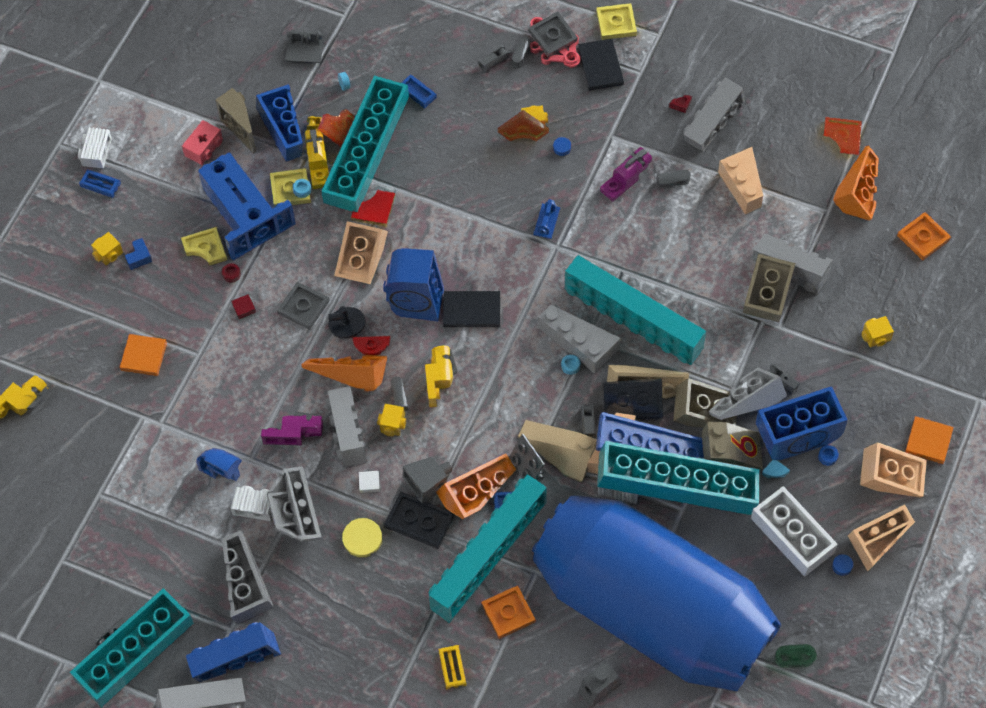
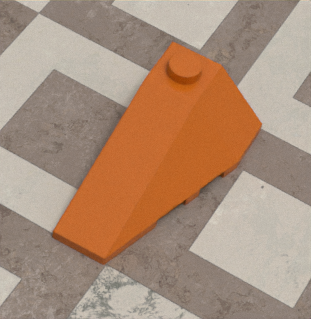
[833,145,879,220]
[301,355,387,391]
[436,453,516,519]

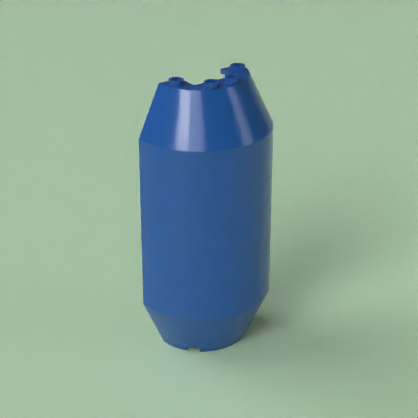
[532,495,781,691]

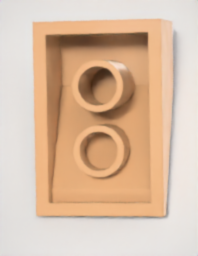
[334,221,388,284]
[860,442,927,498]

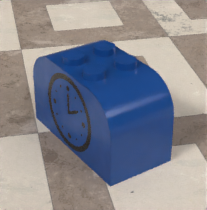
[383,248,444,321]
[756,386,848,460]

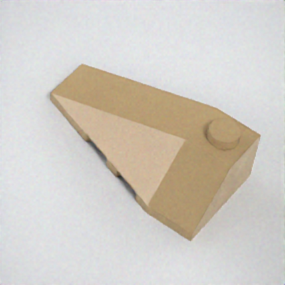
[607,365,689,399]
[518,420,597,482]

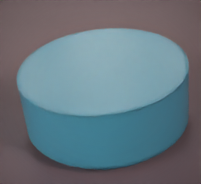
[338,72,350,91]
[293,179,311,198]
[561,355,581,375]

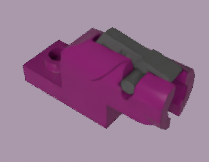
[600,147,652,202]
[261,411,323,446]

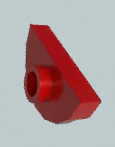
[352,336,391,356]

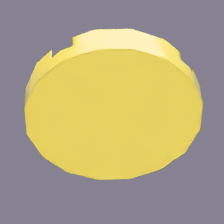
[342,518,382,557]

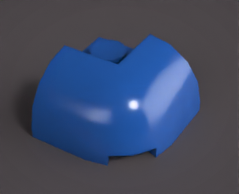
[196,448,242,481]

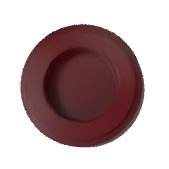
[222,263,241,283]

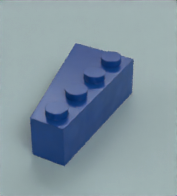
[256,84,303,162]
[186,622,281,682]

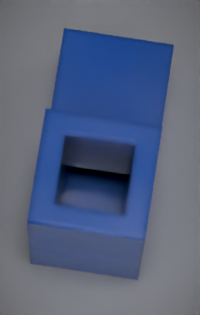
[125,238,152,270]

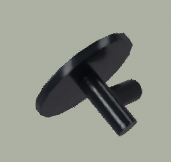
[328,306,366,339]

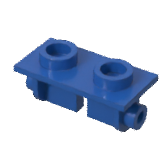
[533,199,560,239]

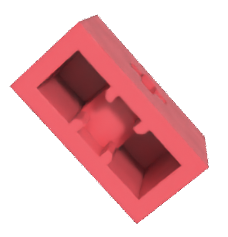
[182,120,223,165]

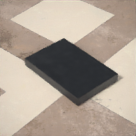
[578,38,624,91]
[443,291,500,327]
[603,379,663,419]
[384,491,455,549]

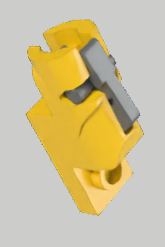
[304,128,329,189]
[425,345,458,408]
[0,375,48,419]

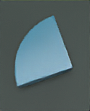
[761,460,790,478]

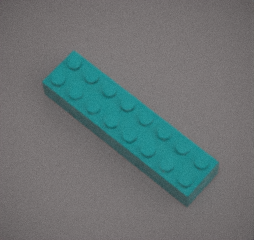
[321,75,409,212]
[564,255,706,365]
[597,441,759,515]
[428,474,547,623]

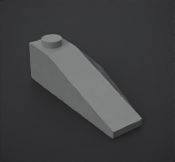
[708,368,787,420]

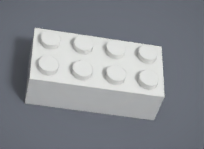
[751,486,838,577]

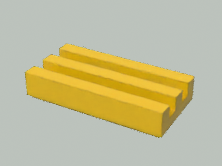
[438,645,467,690]

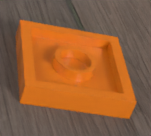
[897,212,951,260]
[120,334,167,376]
[905,416,954,464]
[481,585,536,639]

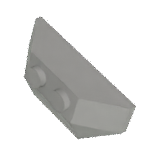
[267,466,321,542]

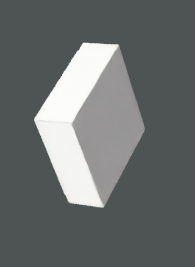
[359,471,380,493]

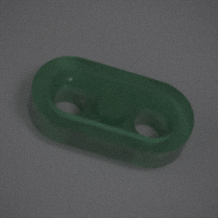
[775,644,817,668]

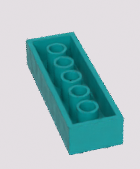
[70,588,194,708]

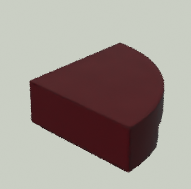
[669,95,693,113]

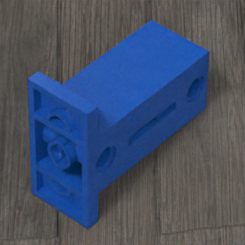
[198,152,296,261]

